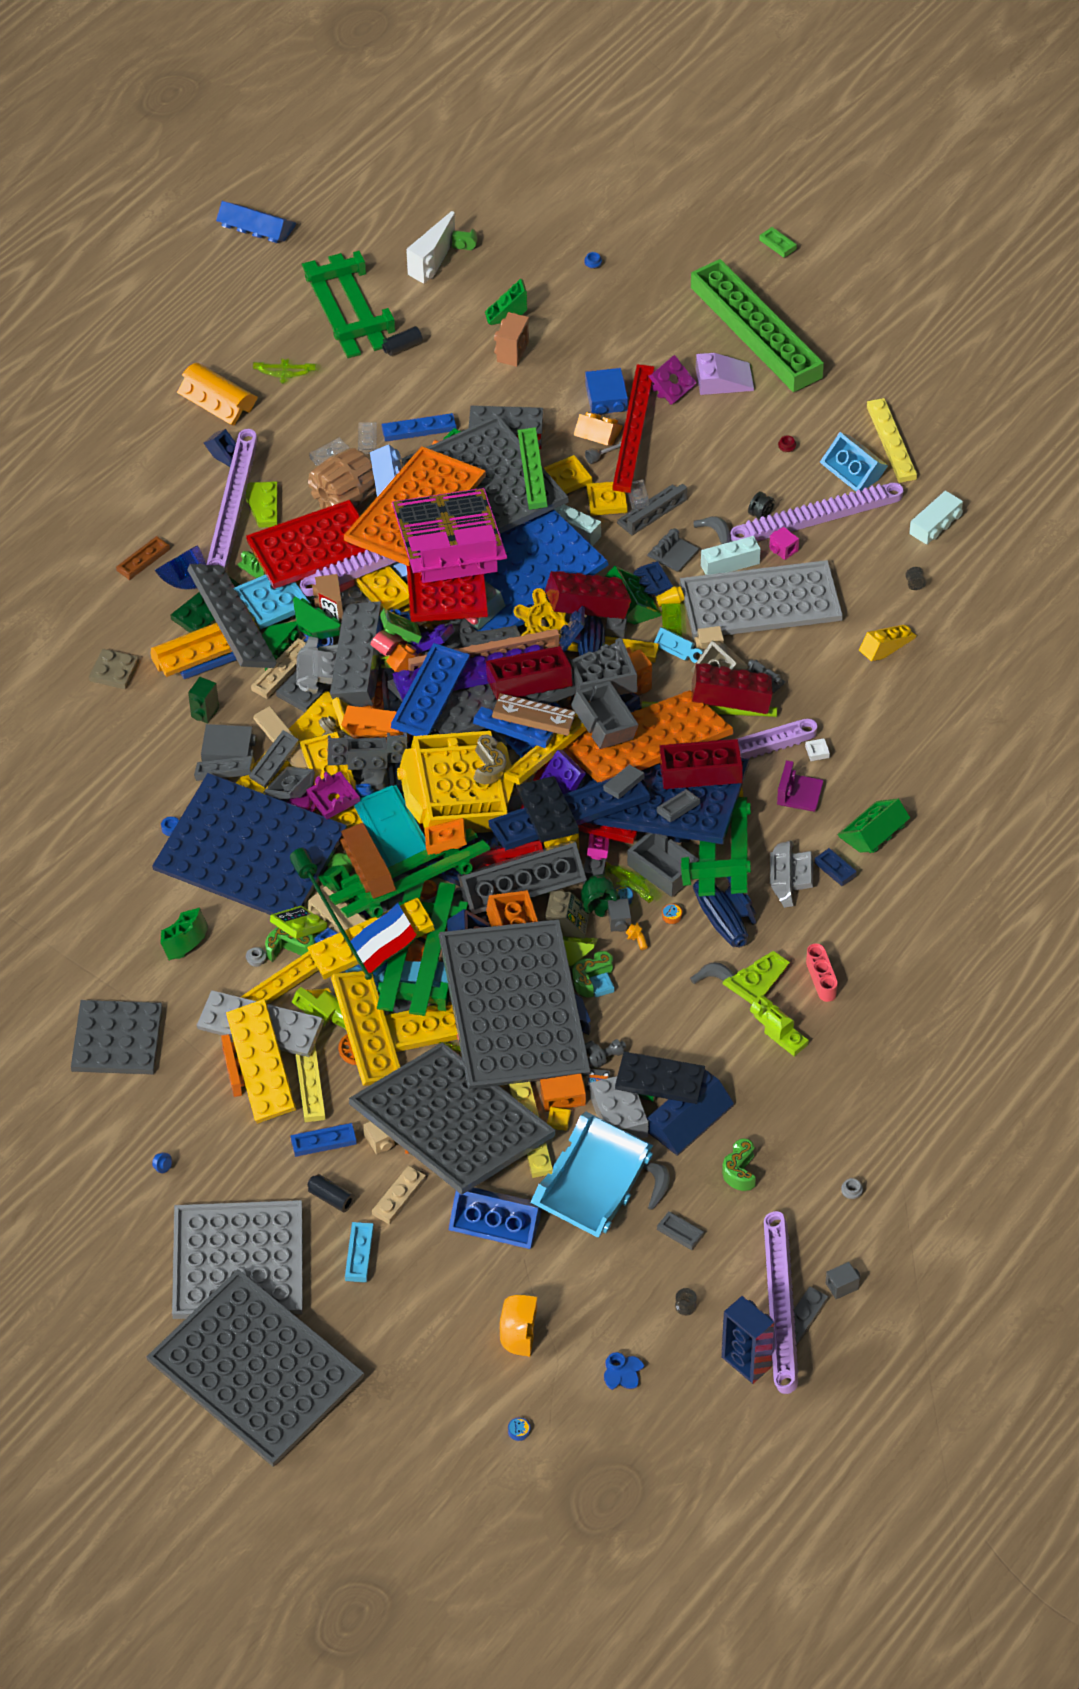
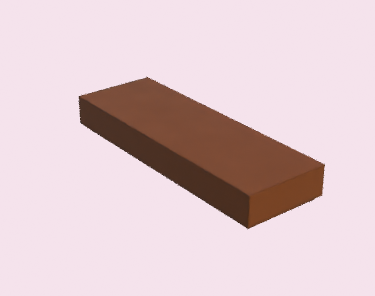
[116,536,170,580]

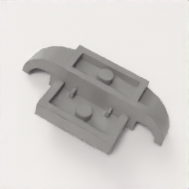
[296,637,337,694]
[770,840,813,908]

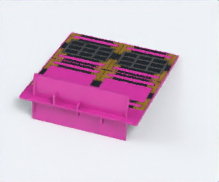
[392,488,507,583]

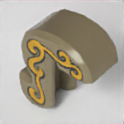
[473,735,506,784]

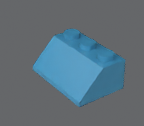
[820,432,888,491]

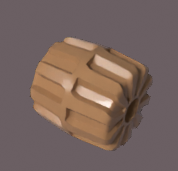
[308,448,376,509]

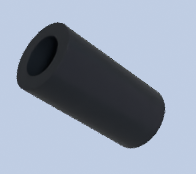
[382,326,423,356]
[307,1174,355,1213]

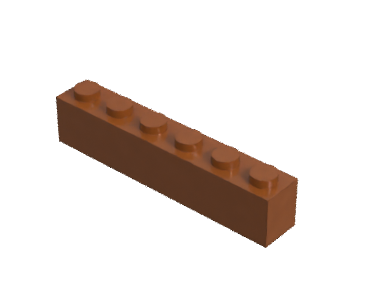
[340,823,396,899]

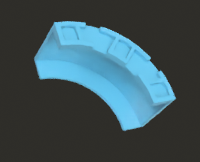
[530,1111,653,1237]

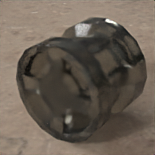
[905,567,927,590]
[675,1288,697,1316]

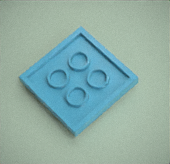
[234,574,310,630]

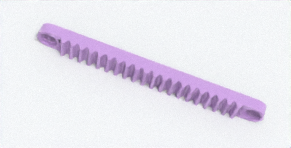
[207,429,257,571]
[730,483,903,542]
[300,550,397,596]
[738,719,817,759]
[764,1211,798,1394]

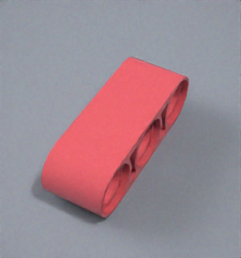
[370,630,408,657]
[806,944,838,1002]

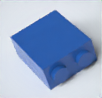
[585,368,628,414]

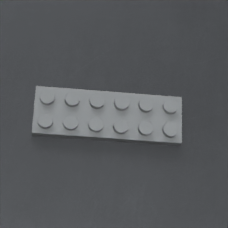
[196,990,324,1058]

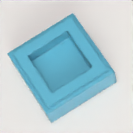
[590,972,614,998]

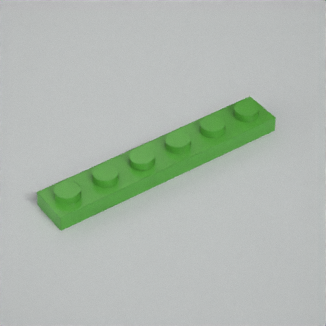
[518,427,548,510]

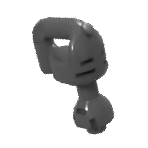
[585,1039,626,1069]

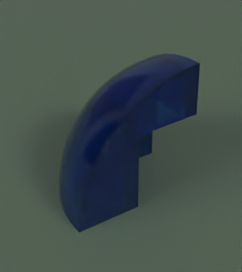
[155,545,206,589]

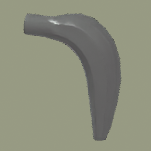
[693,516,730,544]
[690,962,735,984]
[643,1162,670,1210]

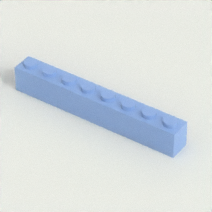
[370,444,408,582]

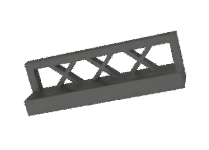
[617,483,688,536]

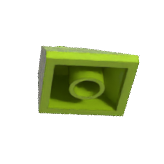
[563,936,598,966]

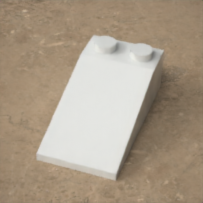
[407,211,455,284]

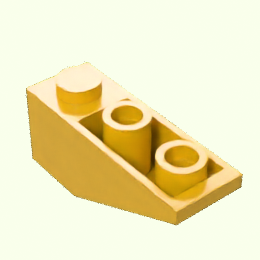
[859,625,917,661]

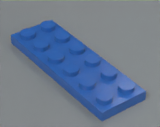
[391,643,470,736]

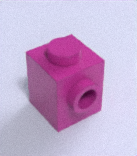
[769,526,799,560]

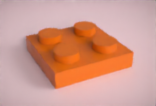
[425,818,467,855]

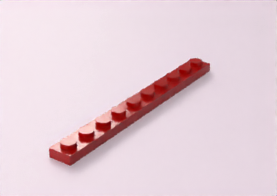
[612,364,655,493]

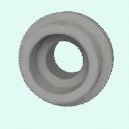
[246,947,266,967]
[841,1178,863,1199]

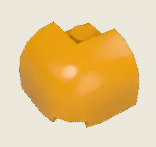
[499,1295,537,1357]

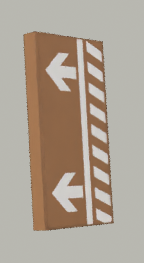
[492,693,576,736]

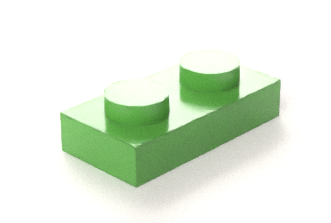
[759,227,797,258]

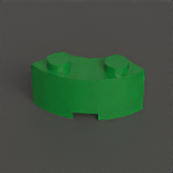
[160,907,208,960]

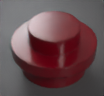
[778,435,796,452]

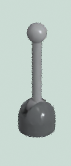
[585,441,621,464]

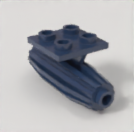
[559,606,605,656]
[693,876,756,948]

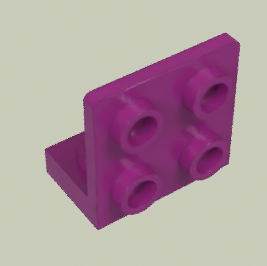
[777,760,823,812]

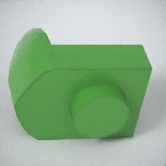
[452,229,477,250]

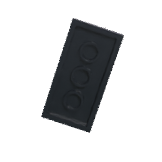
[516,776,579,843]
[615,1051,705,1104]

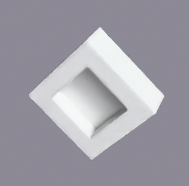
[805,739,830,761]

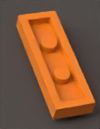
[221,1034,245,1097]

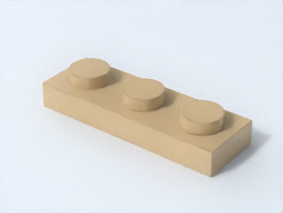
[372,1166,426,1225]

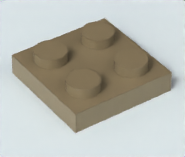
[89,649,139,690]

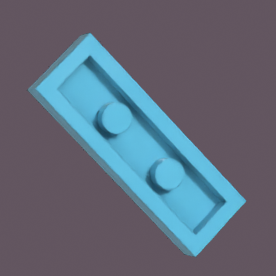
[345,1222,374,1282]

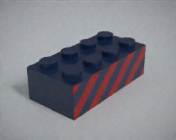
[721,1296,774,1384]

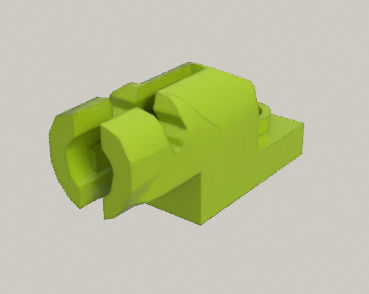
[292,987,347,1031]
[750,995,809,1057]

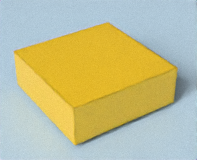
[547,1107,571,1131]

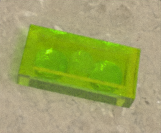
[661,603,682,637]

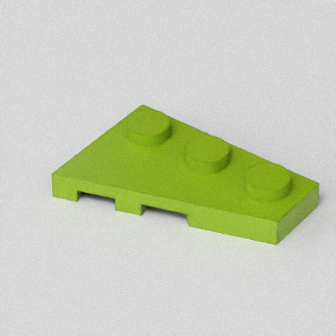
[245,481,277,528]
[722,951,790,1004]

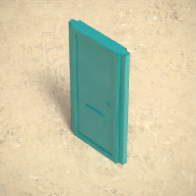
[353,785,426,868]

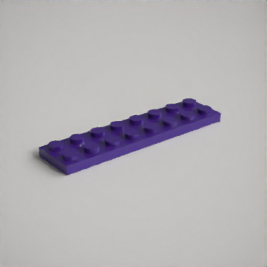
[393,645,544,701]

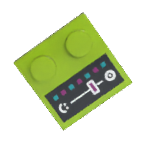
[270,906,327,939]

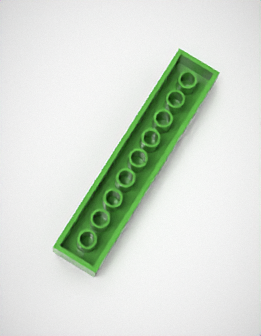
[691,259,824,392]

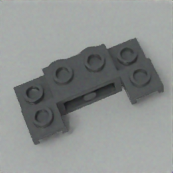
[327,732,407,770]

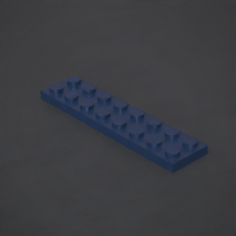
[489,777,650,851]

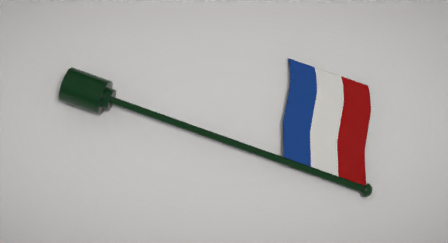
[290,848,417,980]

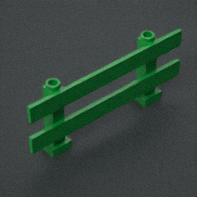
[302,250,395,359]
[681,797,751,896]
[328,828,490,918]
[377,882,468,1016]

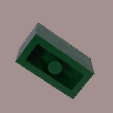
[188,677,219,724]

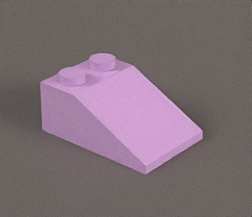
[696,353,754,395]

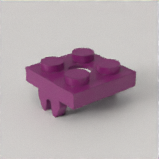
[648,355,696,405]
[306,772,360,820]

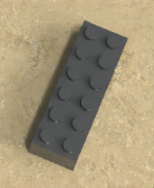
[330,601,385,707]
[458,840,587,914]

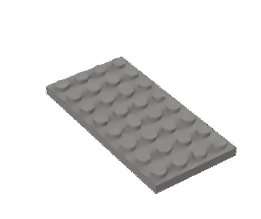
[680,560,842,639]

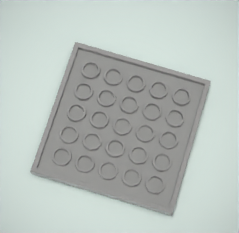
[172,1200,303,1319]

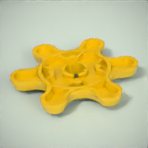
[514,588,568,638]

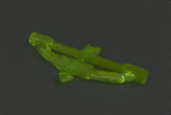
[253,358,316,384]
[606,861,654,903]

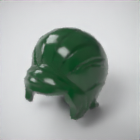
[581,875,620,917]

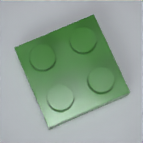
[380,608,422,643]

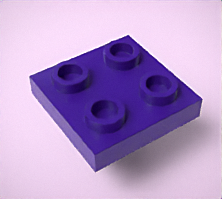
[412,624,455,654]
[540,750,586,794]

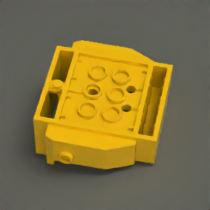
[397,731,514,833]

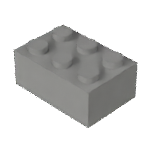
[590,1076,648,1139]

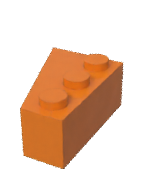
[341,706,411,743]

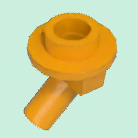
[625,922,648,950]

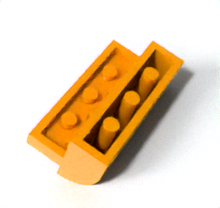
[177,363,258,426]
[151,623,232,677]

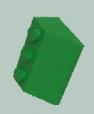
[604,566,661,625]
[837,798,910,853]

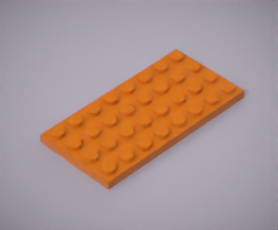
[344,446,486,566]
[563,690,733,783]

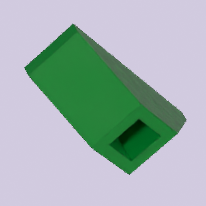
[485,279,527,325]
[293,596,341,640]
[262,621,300,671]

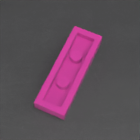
[587,834,609,860]

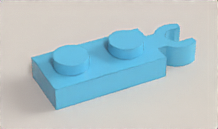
[654,627,704,663]

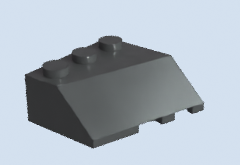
[570,637,637,695]

